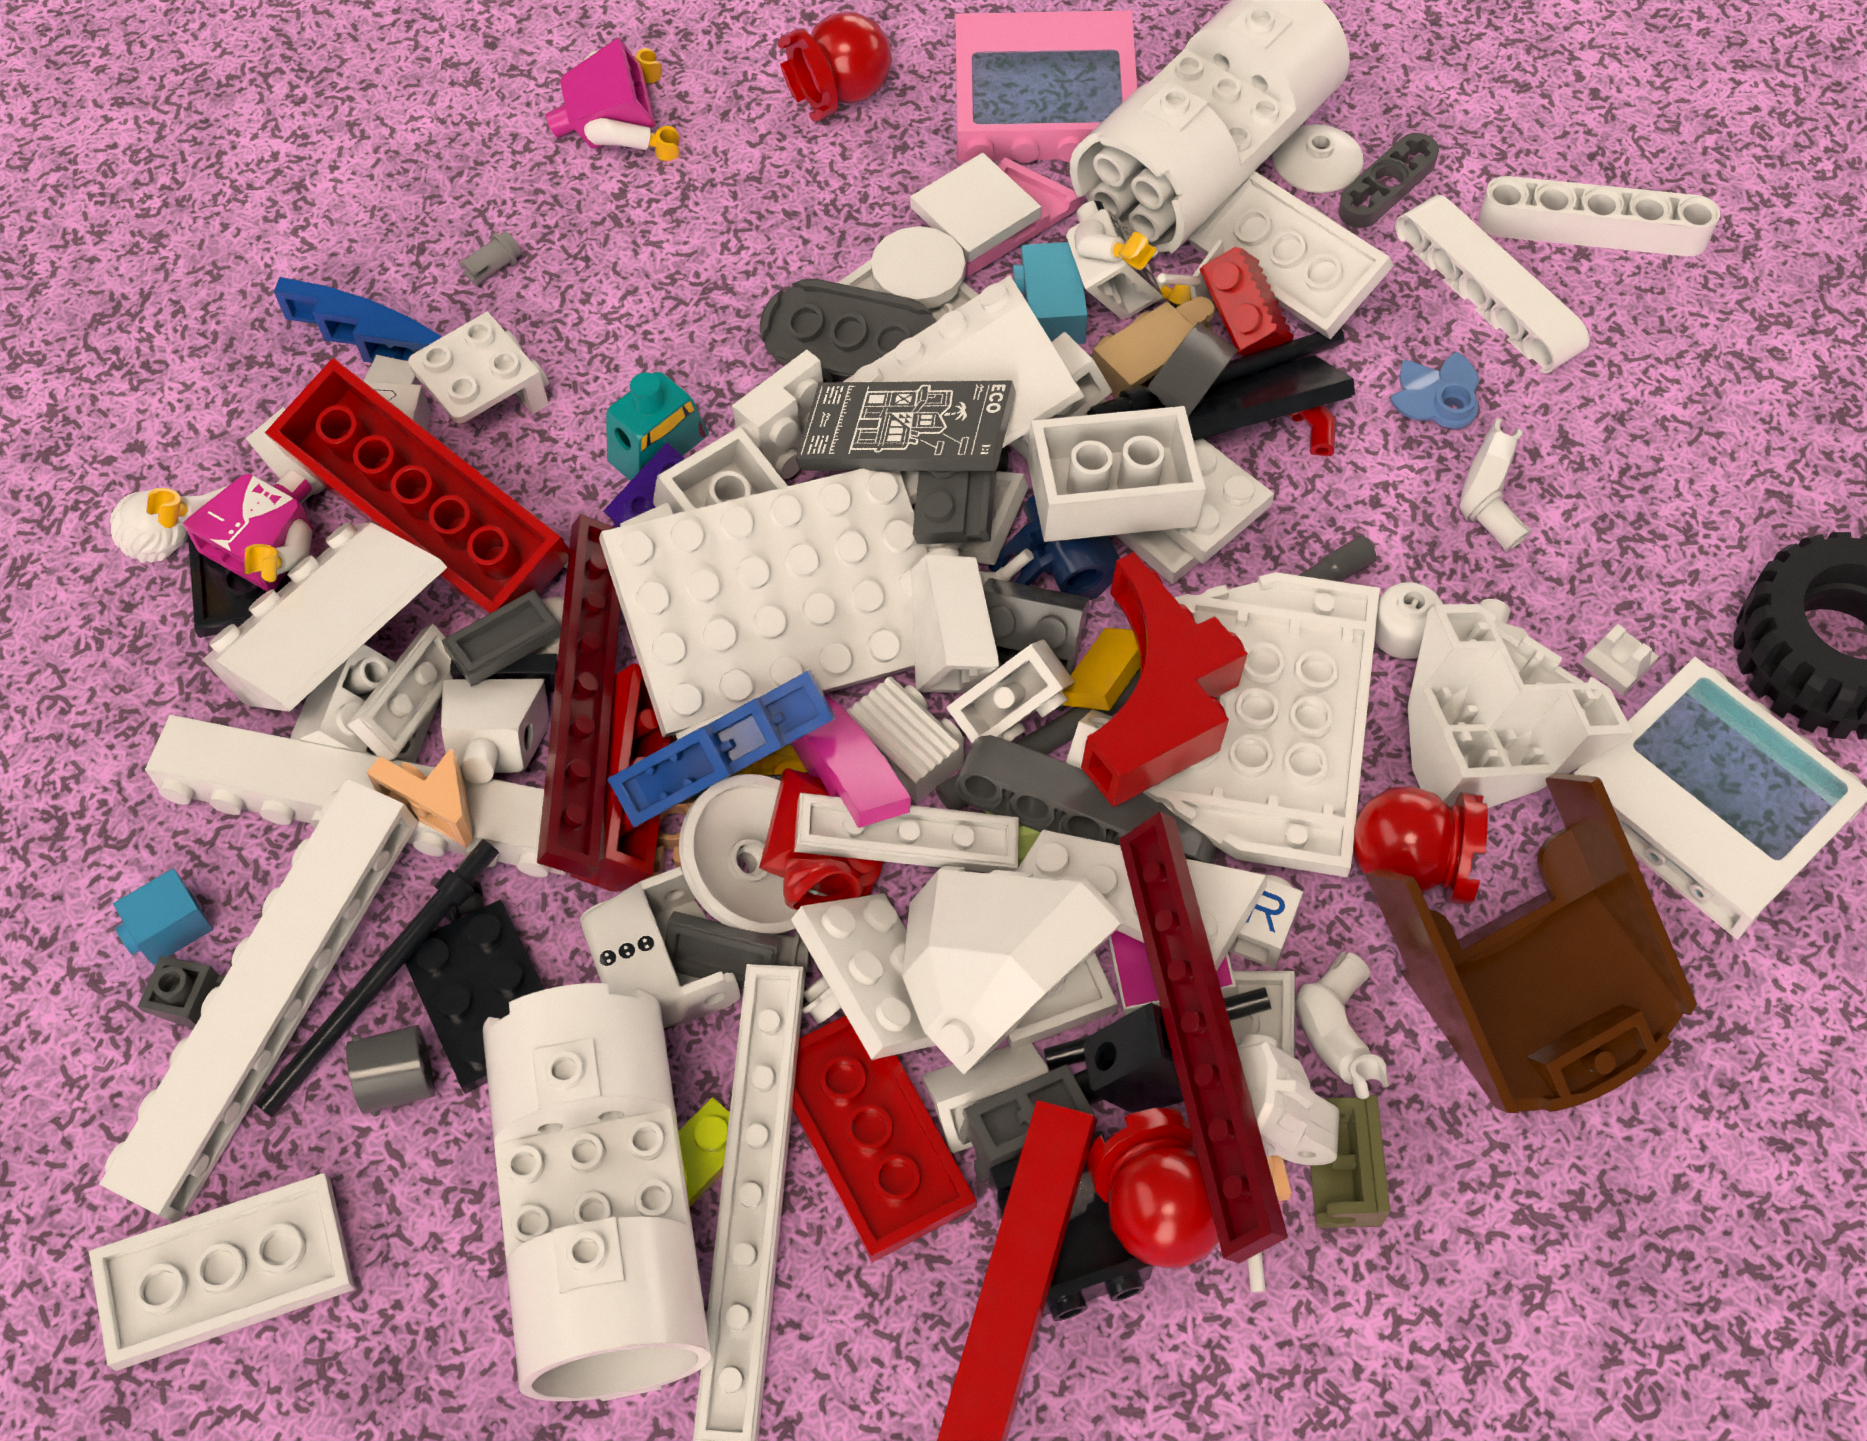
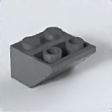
[983,578,1090,711]

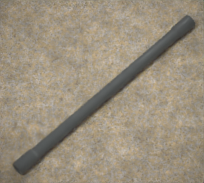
[935,536,1377,810]

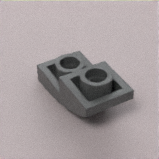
[1147,322,1238,417]
[137,956,225,1028]

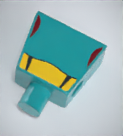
[606,372,709,481]

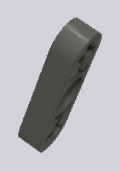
[1338,133,1439,228]

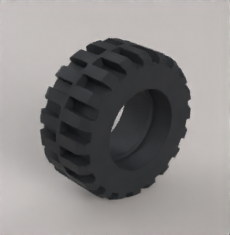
[1734,532,1867,739]

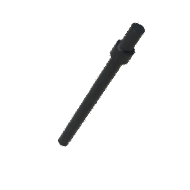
[1087,328,1345,415]
[254,838,500,1117]

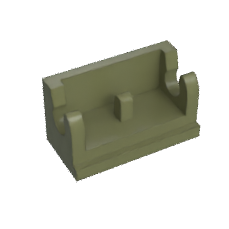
[1310,1095,1390,1228]

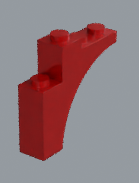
[1081,552,1248,807]

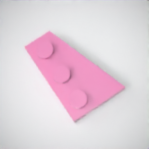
[965,157,1082,277]

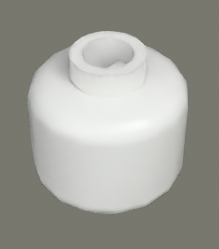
[1375,582,1443,660]

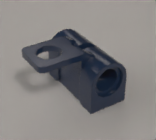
[989,494,1120,600]

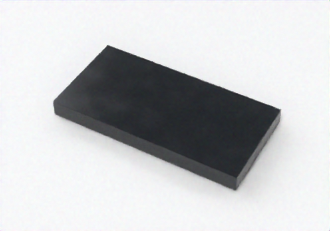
[1151,355,1355,441]

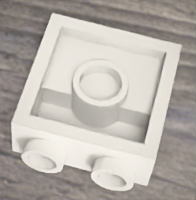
[732,350,823,479]

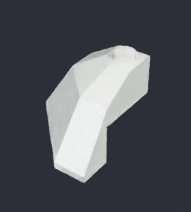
[1408,604,1633,808]
[902,865,1126,1074]

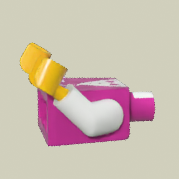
[545,38,679,161]
[146,470,313,592]

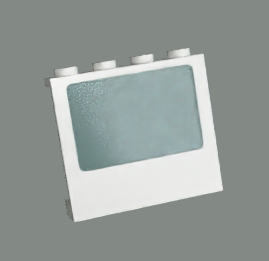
[1573,657,1867,940]

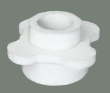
[802,976,841,1024]

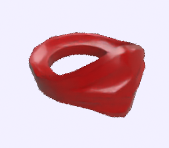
[783,858,863,910]

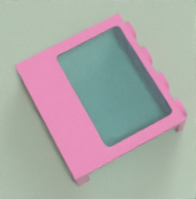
[955,10,1137,163]

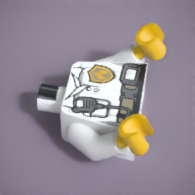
[1066,200,1191,320]

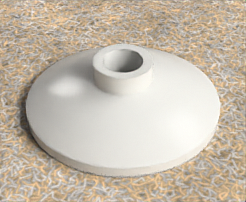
[1273,124,1364,193]

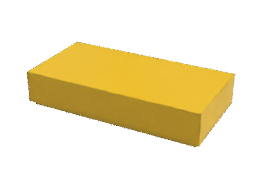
[1062,627,1140,711]

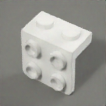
[408,311,549,423]

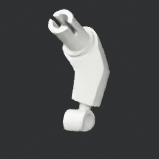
[1459,418,1532,553]
[1295,952,1389,1099]

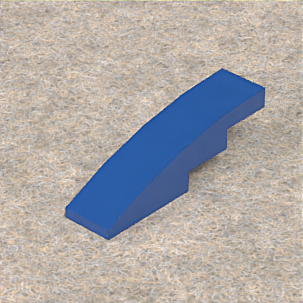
[274,277,442,363]
[607,670,836,827]

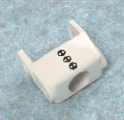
[580,867,741,1028]

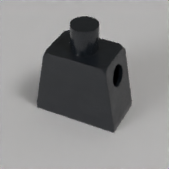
[1074,1002,1184,1113]

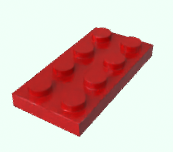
[792,1015,977,1263]

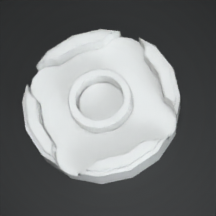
[871,226,966,309]

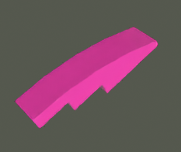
[791,693,911,828]

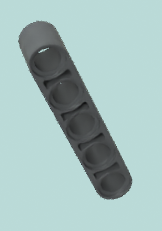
[956,735,1219,864]

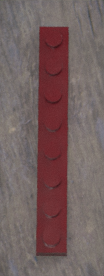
[537,514,620,879]
[1119,811,1288,1263]

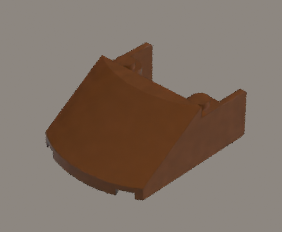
[1366,773,1697,1114]

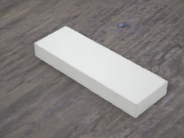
[347,623,453,761]

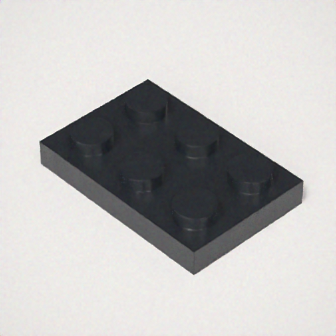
[405,899,544,1094]

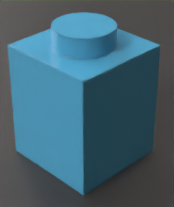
[113,868,213,965]

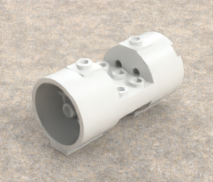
[1070,0,1350,258]
[483,983,711,1401]

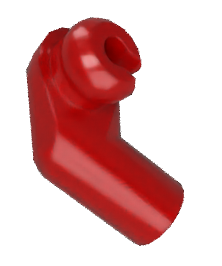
[1288,405,1336,456]

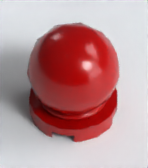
[778,11,892,122]
[1353,786,1488,906]
[1087,1108,1219,1270]

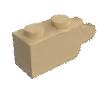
[1092,295,1216,399]

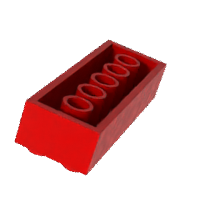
[264,358,569,616]

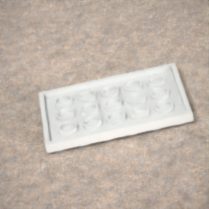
[599,468,928,738]

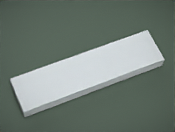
[794,793,1019,873]

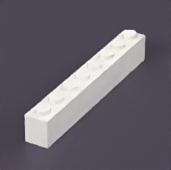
[145,715,566,878]
[99,778,419,1222]

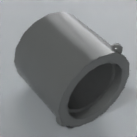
[346,1025,435,1117]

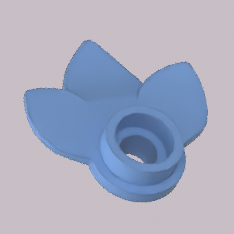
[1390,352,1479,429]

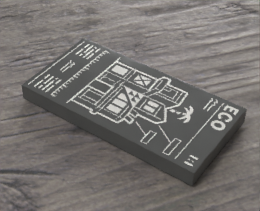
[796,380,1016,471]

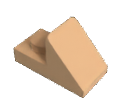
[367,749,474,848]

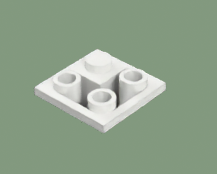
[290,644,439,763]

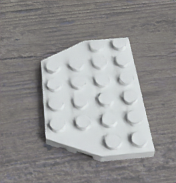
[1143,572,1380,877]

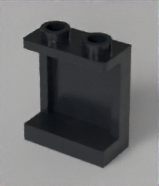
[989,1130,1153,1321]

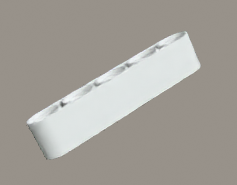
[1478,176,1720,256]
[1395,194,1590,374]

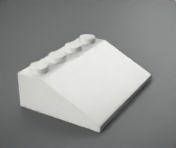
[843,275,1085,505]
[202,522,447,712]

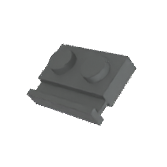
[912,471,997,544]

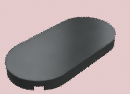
[760,279,937,382]

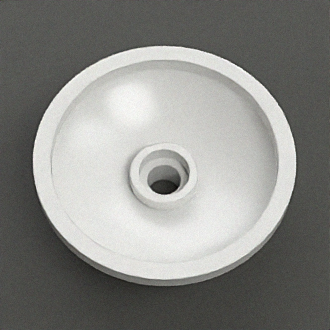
[679,774,827,935]

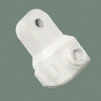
[1237,1034,1340,1165]

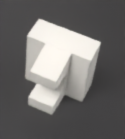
[1581,624,1659,696]

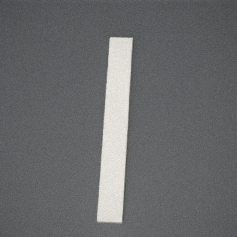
[693,964,806,1441]

